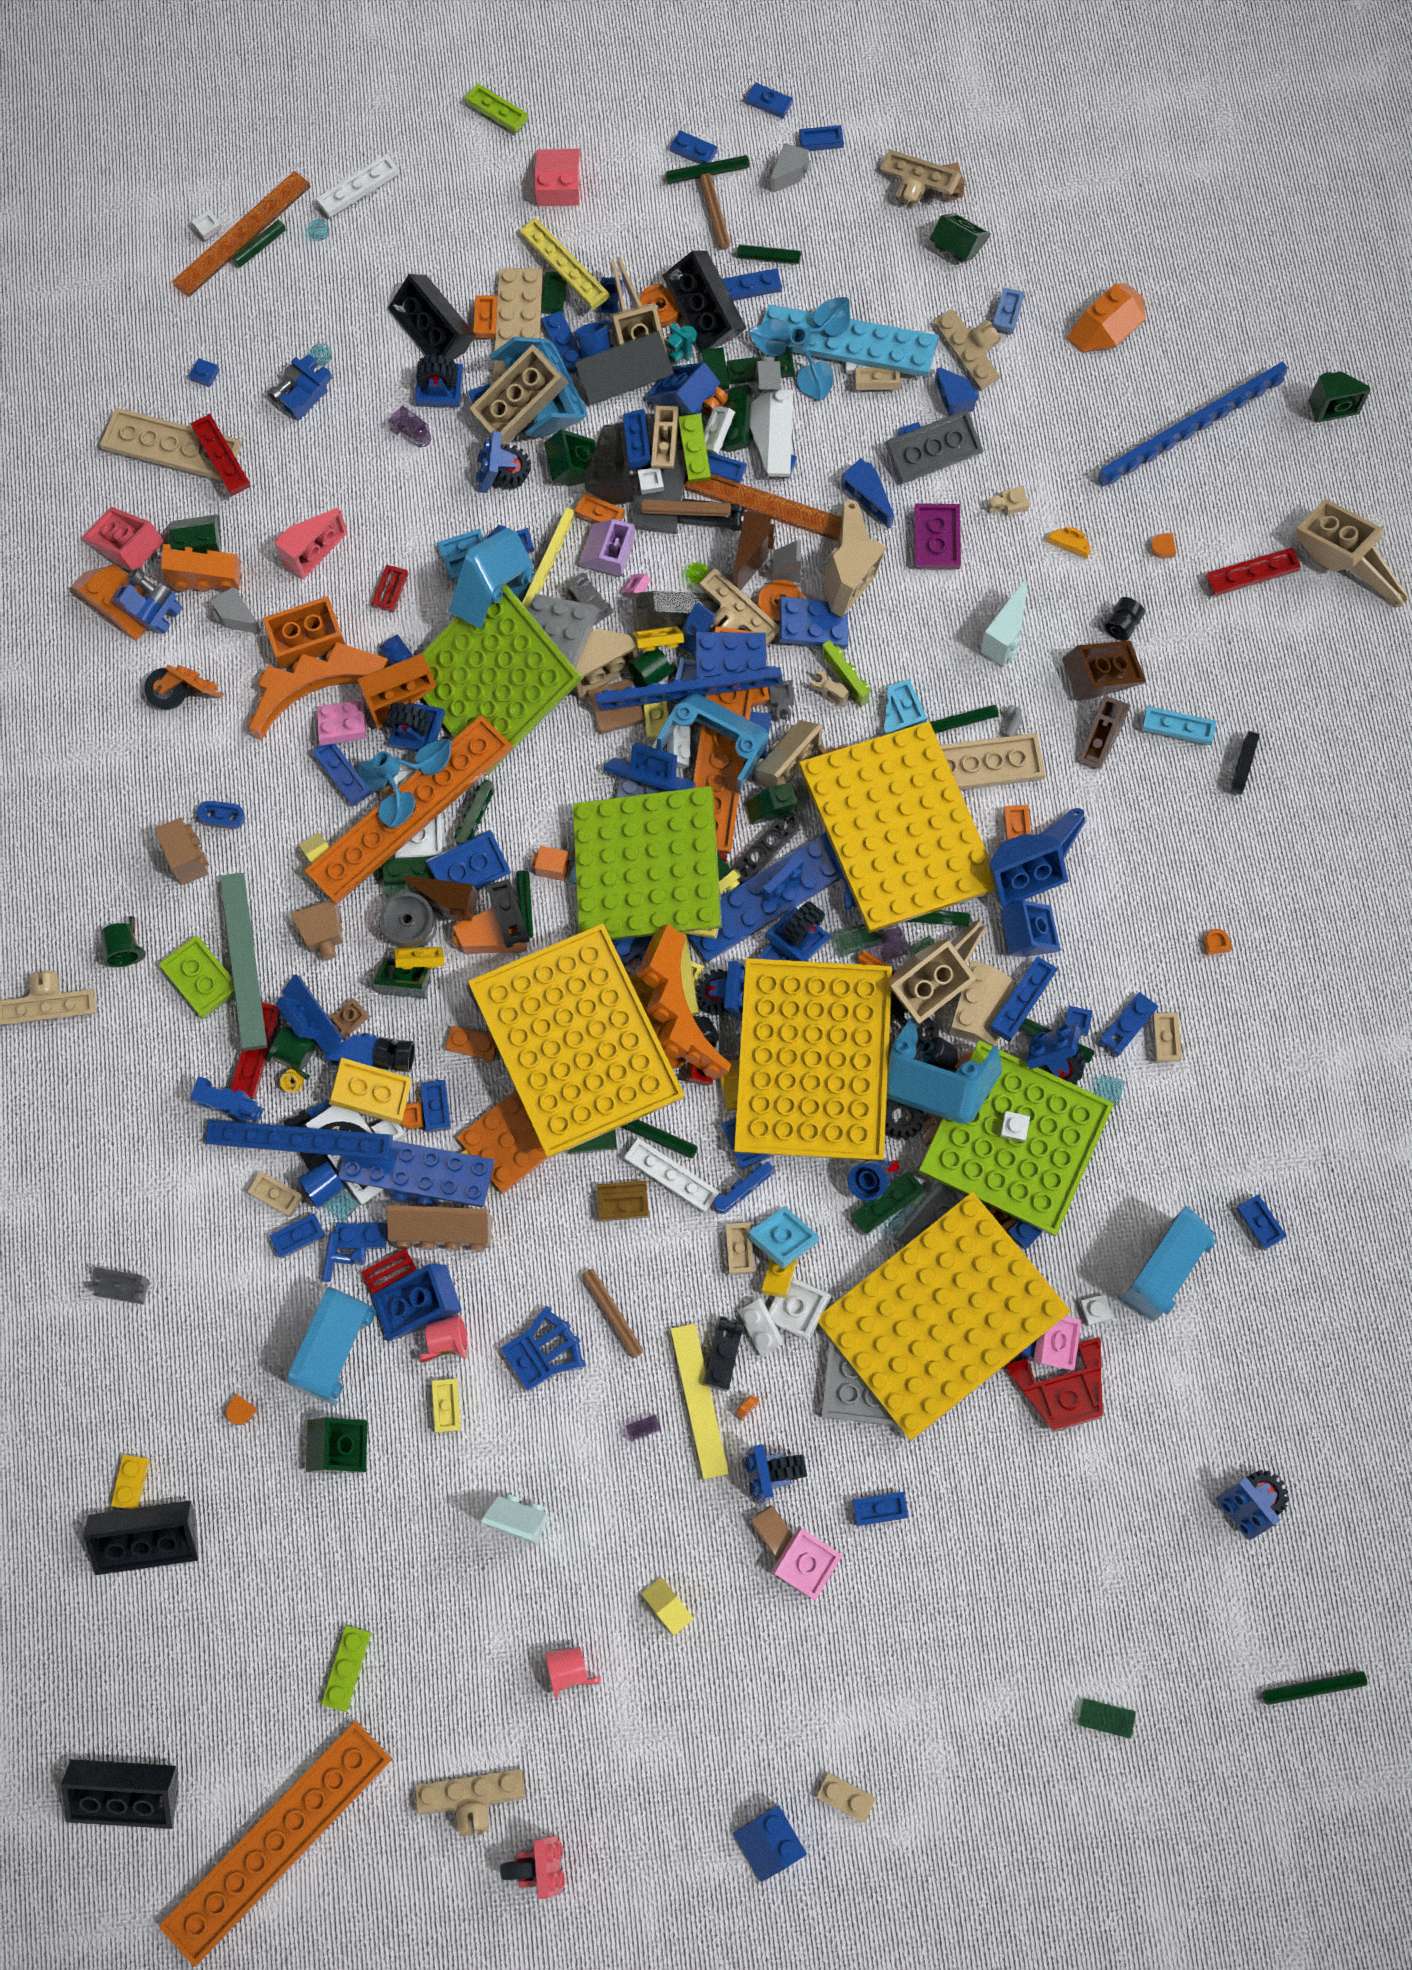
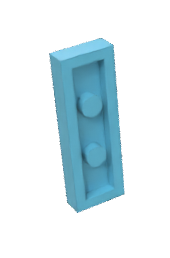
[1142,706,1217,746]

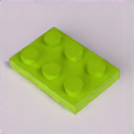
[159,935,235,1019]

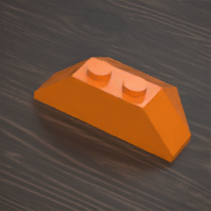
[1067,283,1146,353]
[70,564,147,641]

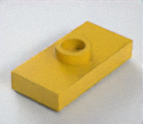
[761,1257,799,1299]

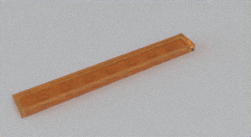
[172,171,311,297]
[685,473,841,542]

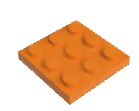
[457,1092,547,1194]

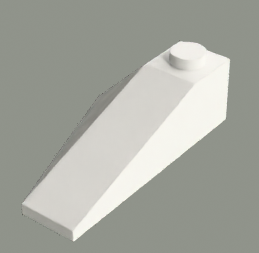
[749,389,793,477]

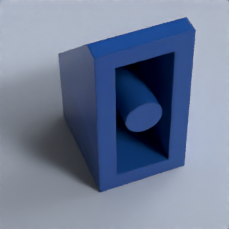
[935,367,978,416]
[324,1033,378,1067]

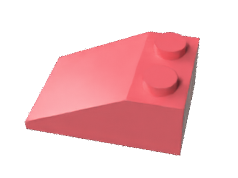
[535,148,580,207]
[81,507,164,571]
[274,508,348,580]

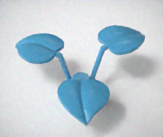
[750,297,851,401]
[357,739,451,828]

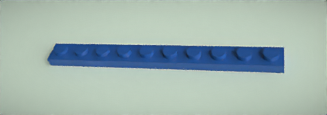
[1097,361,1288,487]

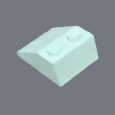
[980,581,1028,667]
[481,1494,549,1545]

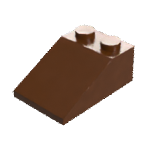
[733,511,776,591]
[1062,641,1146,700]

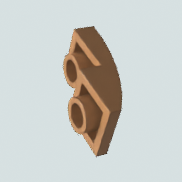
[328,998,370,1039]
[750,1505,793,1562]

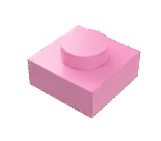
[621,574,651,598]

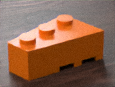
[161,544,241,592]
[357,653,436,729]

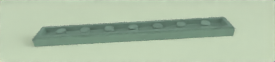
[220,873,267,1051]

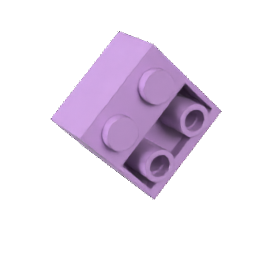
[578,519,635,577]

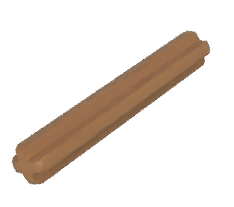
[700,173,730,249]
[641,500,731,517]
[582,1269,643,1358]

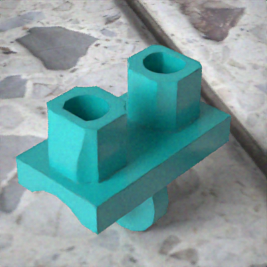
[666,323,697,364]

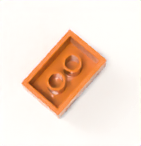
[262,596,346,669]

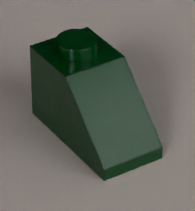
[746,782,798,825]

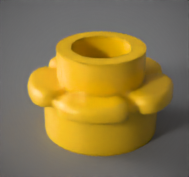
[280,1069,304,1092]

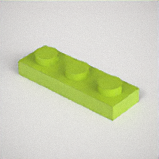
[465,83,529,134]
[678,414,711,483]
[822,640,870,706]
[321,1626,372,1712]

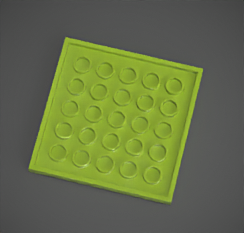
[422,584,584,775]
[573,786,722,940]
[918,1040,1114,1237]

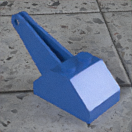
[989,808,1086,908]

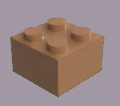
[154,817,209,885]

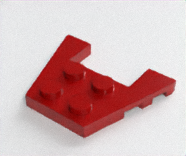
[1005,1337,1103,1432]

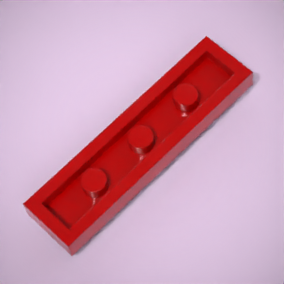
[190,414,251,496]
[1205,548,1301,597]
[230,1002,281,1100]

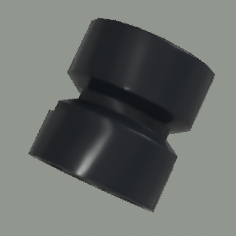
[1103,597,1145,641]
[374,1037,415,1072]

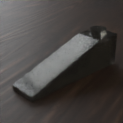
[584,422,634,505]
[631,591,720,632]

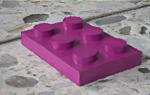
[914,503,961,569]

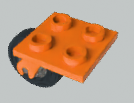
[145,664,224,710]

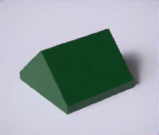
[374,958,431,999]

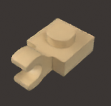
[987,486,1030,515]
[810,670,849,708]

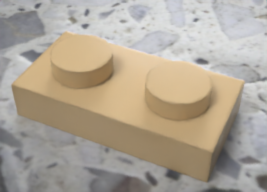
[855,368,901,390]
[1152,1013,1182,1063]
[247,1171,304,1218]
[726,1222,754,1275]
[816,1772,876,1823]

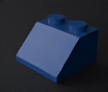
[1000,900,1061,957]
[733,1804,807,1882]

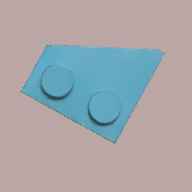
[884,679,927,735]

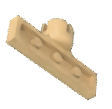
[880,149,962,207]
[934,308,1000,390]
[699,568,779,646]
[0,970,97,1026]
[416,1769,525,1836]

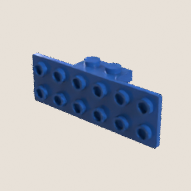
[338,1141,495,1207]

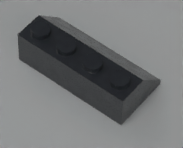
[662,250,746,353]
[388,274,476,361]
[83,1500,199,1575]
[61,1759,178,1829]

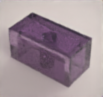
[626,1414,662,1442]

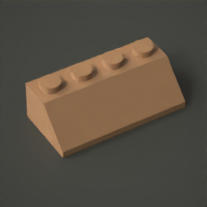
[387,1205,493,1252]

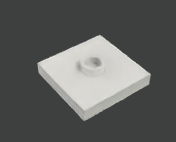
[768,1278,832,1341]

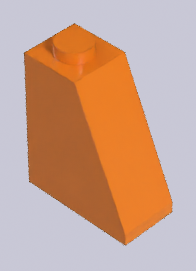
[451,908,527,954]

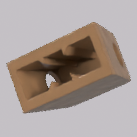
[291,900,343,960]

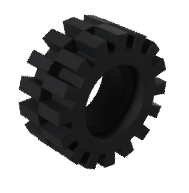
[885,1098,925,1140]

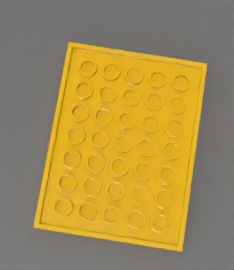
[798,721,995,933]
[468,923,685,1159]
[734,958,892,1161]
[818,1192,1071,1441]

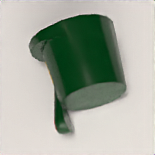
[627,647,677,688]
[101,916,146,968]
[267,1025,316,1080]

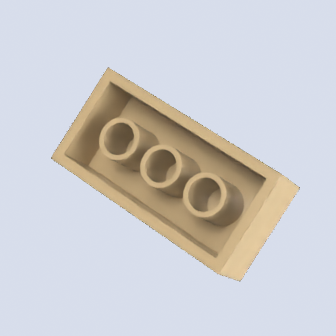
[469,344,569,445]

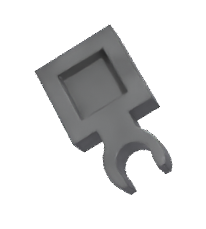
[769,680,794,721]

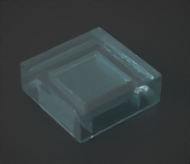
[1095,1074,1125,1106]
[324,1190,360,1223]

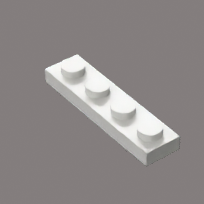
[316,154,400,218]
[624,1138,720,1214]

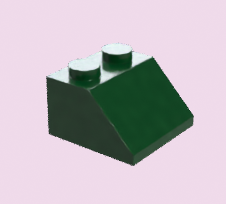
[929,213,991,262]
[1308,371,1371,423]
[544,429,603,486]
[169,514,222,554]
[306,1417,368,1473]

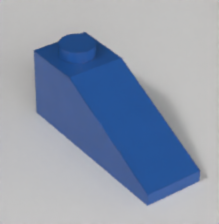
[841,458,894,528]

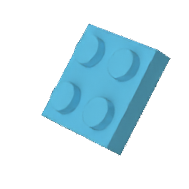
[748,1206,819,1269]

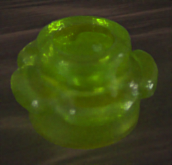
[686,562,709,584]

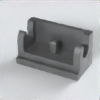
[565,573,613,626]
[90,1267,150,1305]

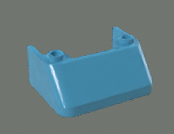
[489,337,587,436]
[449,528,536,628]
[657,694,769,794]
[887,1018,1002,1124]
[1120,1205,1216,1322]
[287,1287,377,1406]

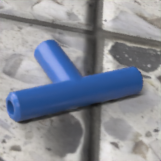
[321,1232,355,1282]

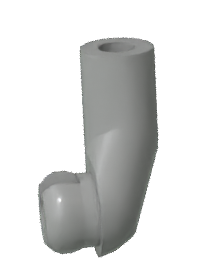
[1004,705,1022,736]

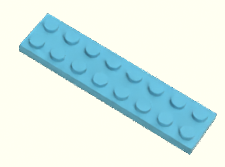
[762,304,939,377]

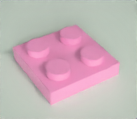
[317,700,367,745]
[1034,1316,1082,1371]
[771,1526,842,1601]

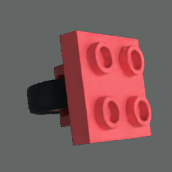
[500,1835,565,1899]

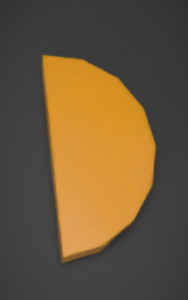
[1046,527,1090,559]

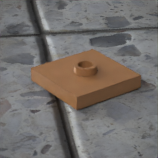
[588,678,645,734]

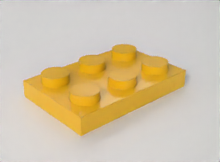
[329,1057,412,1124]

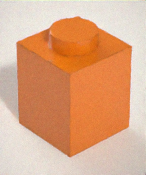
[532,846,570,881]

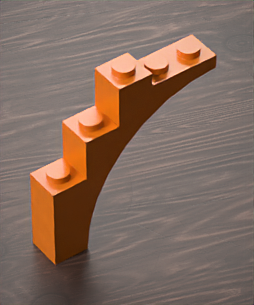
[249,642,390,740]
[636,923,732,1080]

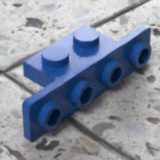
[604,742,696,791]
[275,975,343,1055]

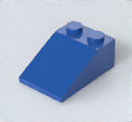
[644,362,721,415]
[372,1264,462,1341]

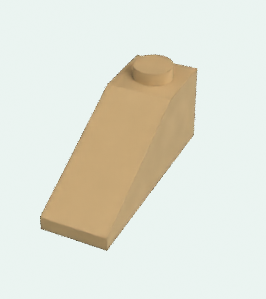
[651,406,679,469]

